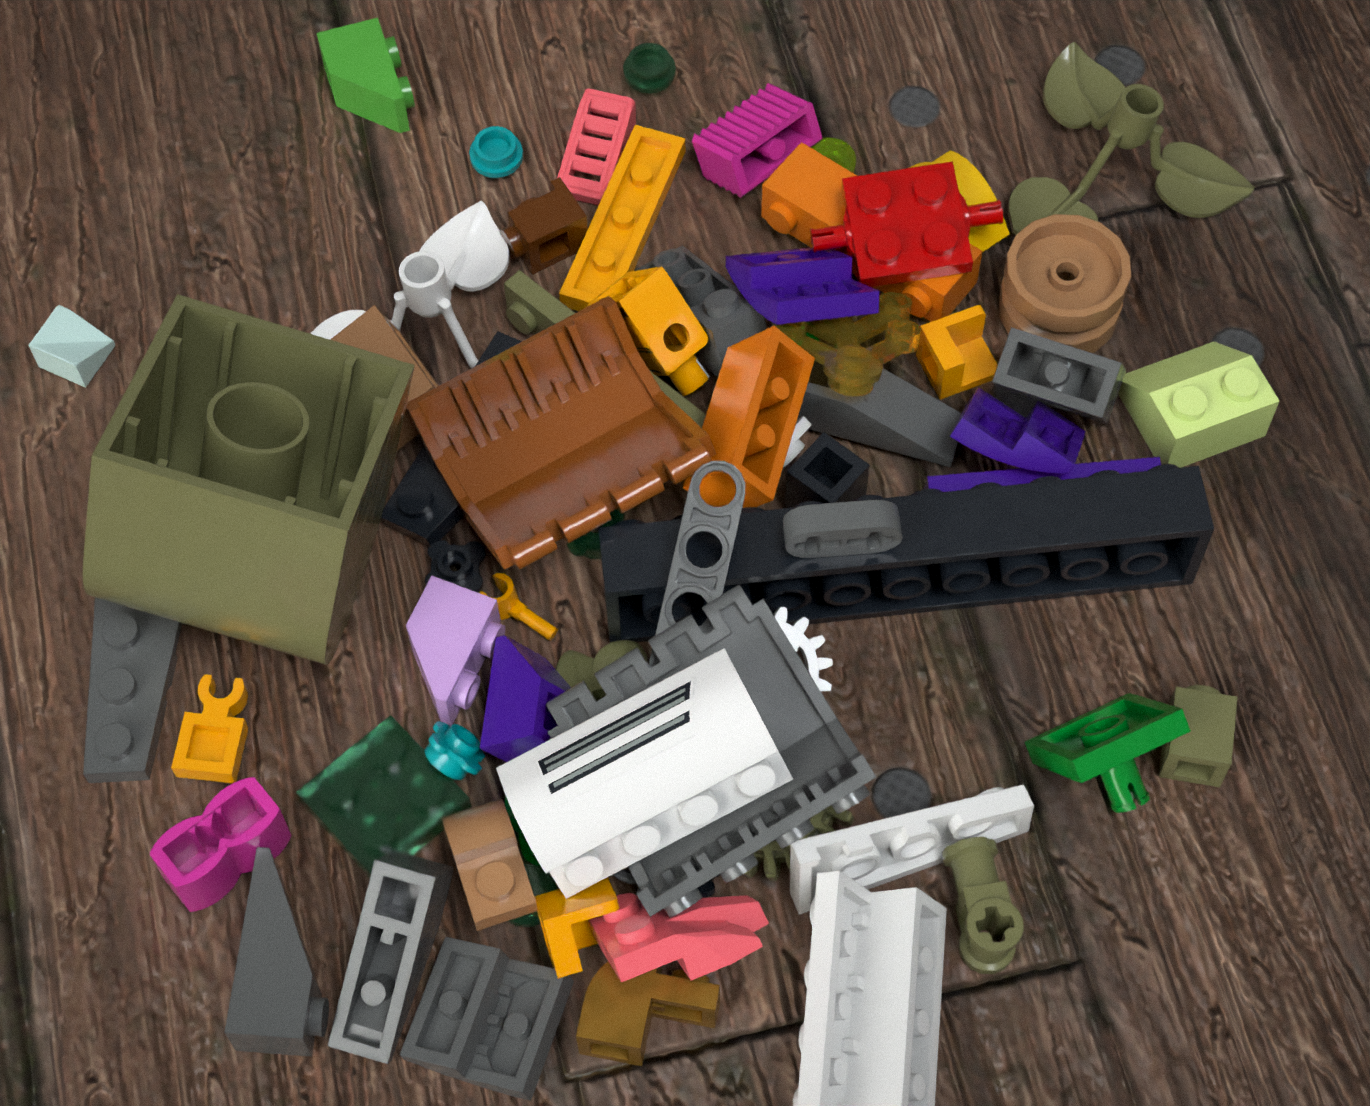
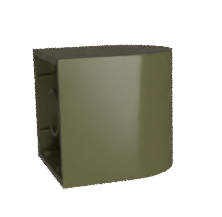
[83,294,415,665]

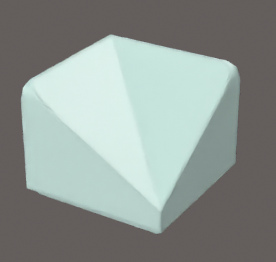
[29,305,115,388]

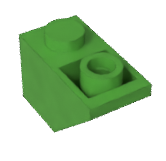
[316,18,415,133]

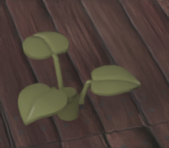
[1007,42,1255,235]

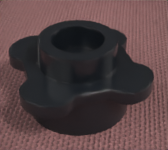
[425,540,486,593]

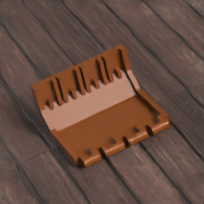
[406,296,717,570]

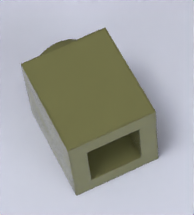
[1159,685,1238,788]

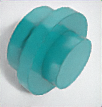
[469,126,523,178]

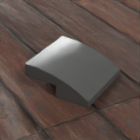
[400,937,574,1101]

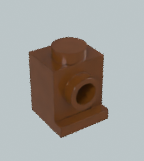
[500,177,588,275]

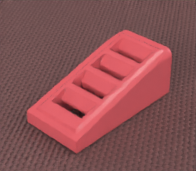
[557,88,636,205]

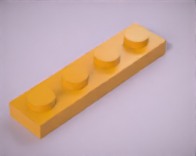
[559,125,686,311]

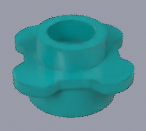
[424,721,485,780]

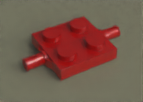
[810,161,1003,287]

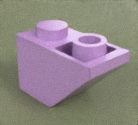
[406,576,505,726]

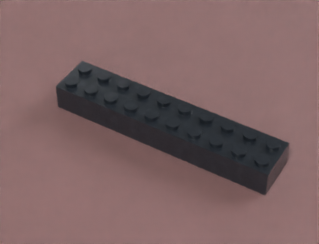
[598,464,1214,643]

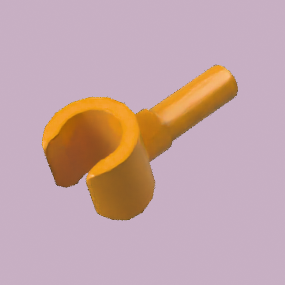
[479,573,558,641]

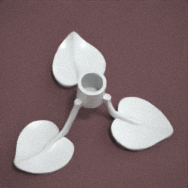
[311,201,509,368]

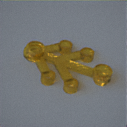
[772,292,921,396]

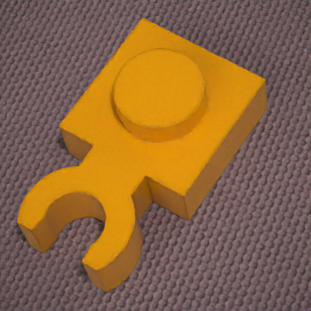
[171,674,248,783]

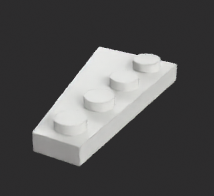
[790,784,1034,915]

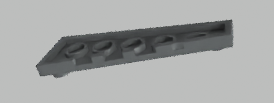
[83,597,186,783]

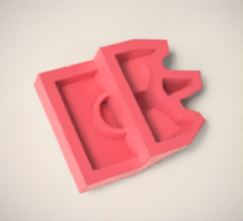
[588,893,769,982]

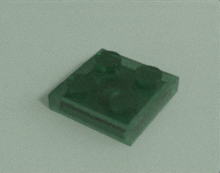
[296,715,472,878]

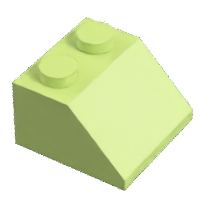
[1118,342,1279,468]

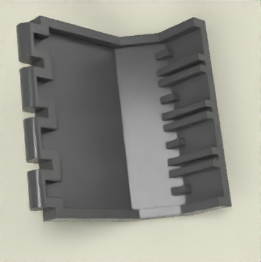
[546,585,876,918]

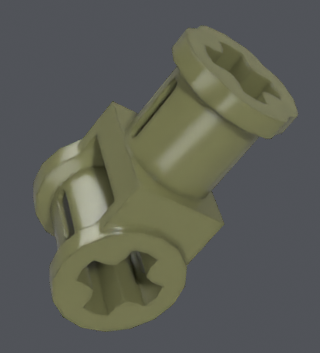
[941,837,1024,974]

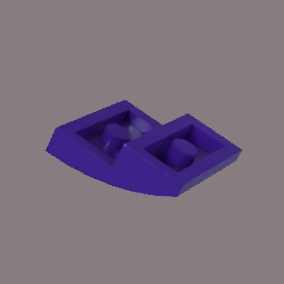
[726,247,879,325]
[950,387,1086,474]

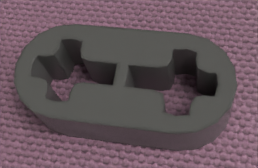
[782,500,903,558]

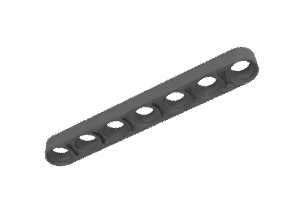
[613,461,746,884]

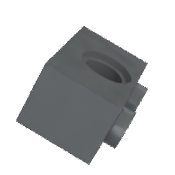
[992,327,1126,425]

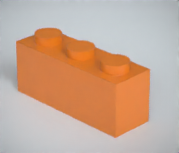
[683,326,815,508]

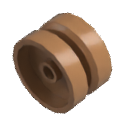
[999,214,1131,353]

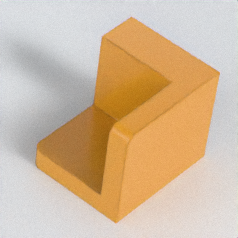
[916,305,998,400]
[534,877,620,978]

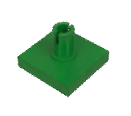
[1025,693,1191,813]

